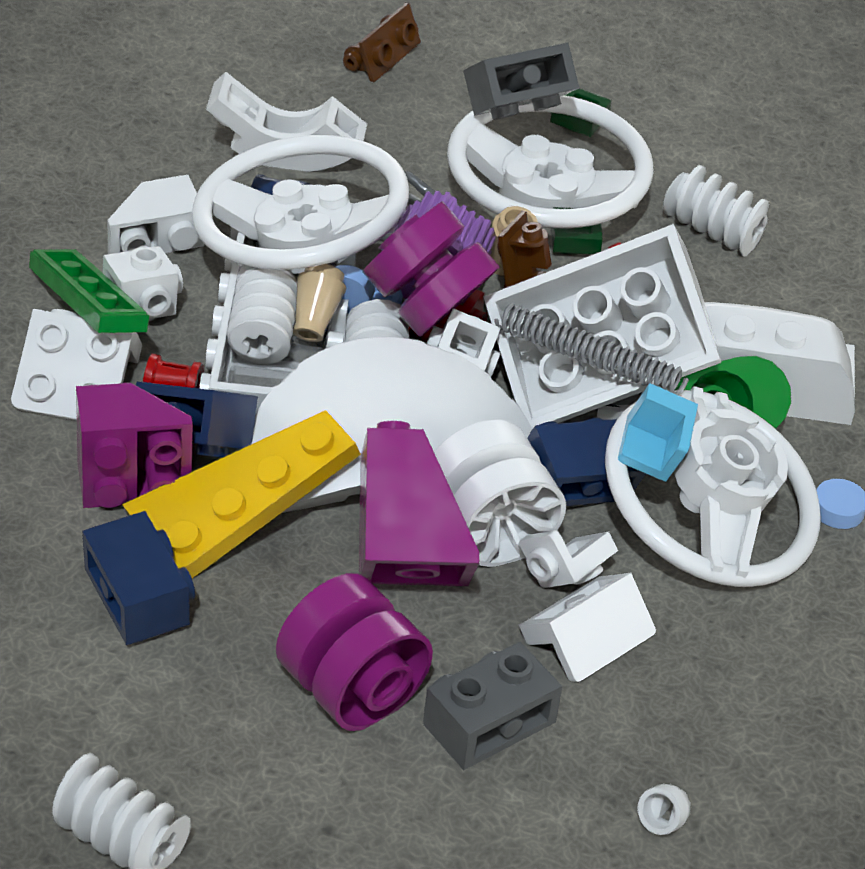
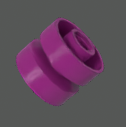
[362,201,500,338]
[276,573,433,731]

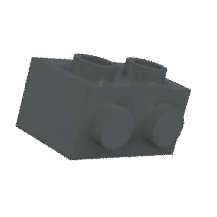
[463,42,579,120]
[423,641,562,770]

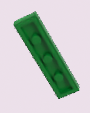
[29,249,149,333]

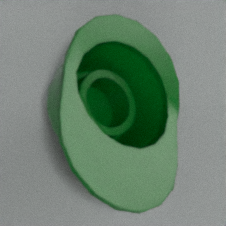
[674,356,791,429]

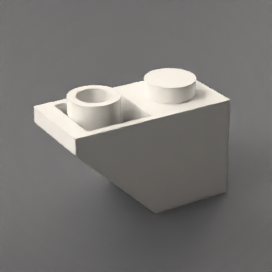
[108,175,204,254]

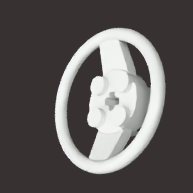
[447,95,653,228]
[192,135,409,274]
[605,387,821,587]

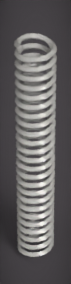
[494,303,689,395]

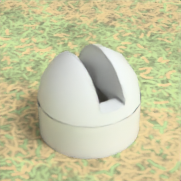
[638,784,691,835]

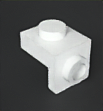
[519,530,618,588]

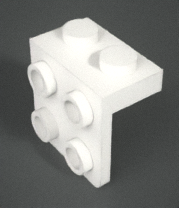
[11,309,142,421]

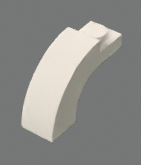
[206,72,367,172]

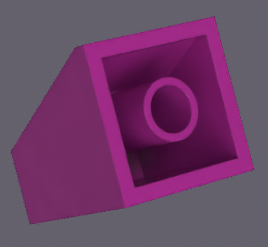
[359,421,479,586]

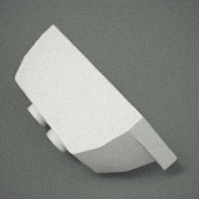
[659,302,855,425]

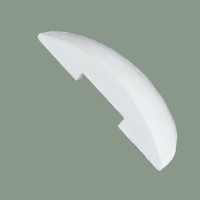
[251,337,532,513]

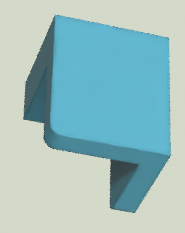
[618,383,698,482]

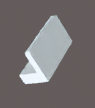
[519,573,656,682]

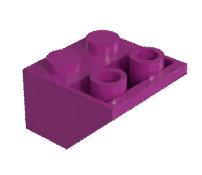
[76,383,193,508]

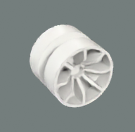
[434,420,566,567]

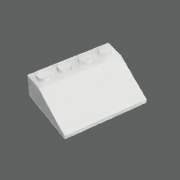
[484,224,721,429]

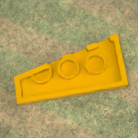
[122,410,361,578]

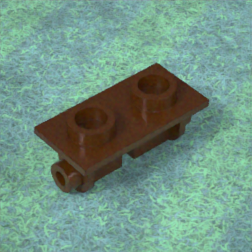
[343,3,421,83]
[497,211,552,289]

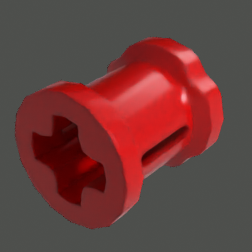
[143,353,204,389]

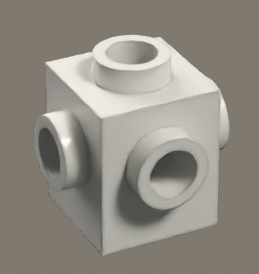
[103,246,183,321]
[426,308,501,376]

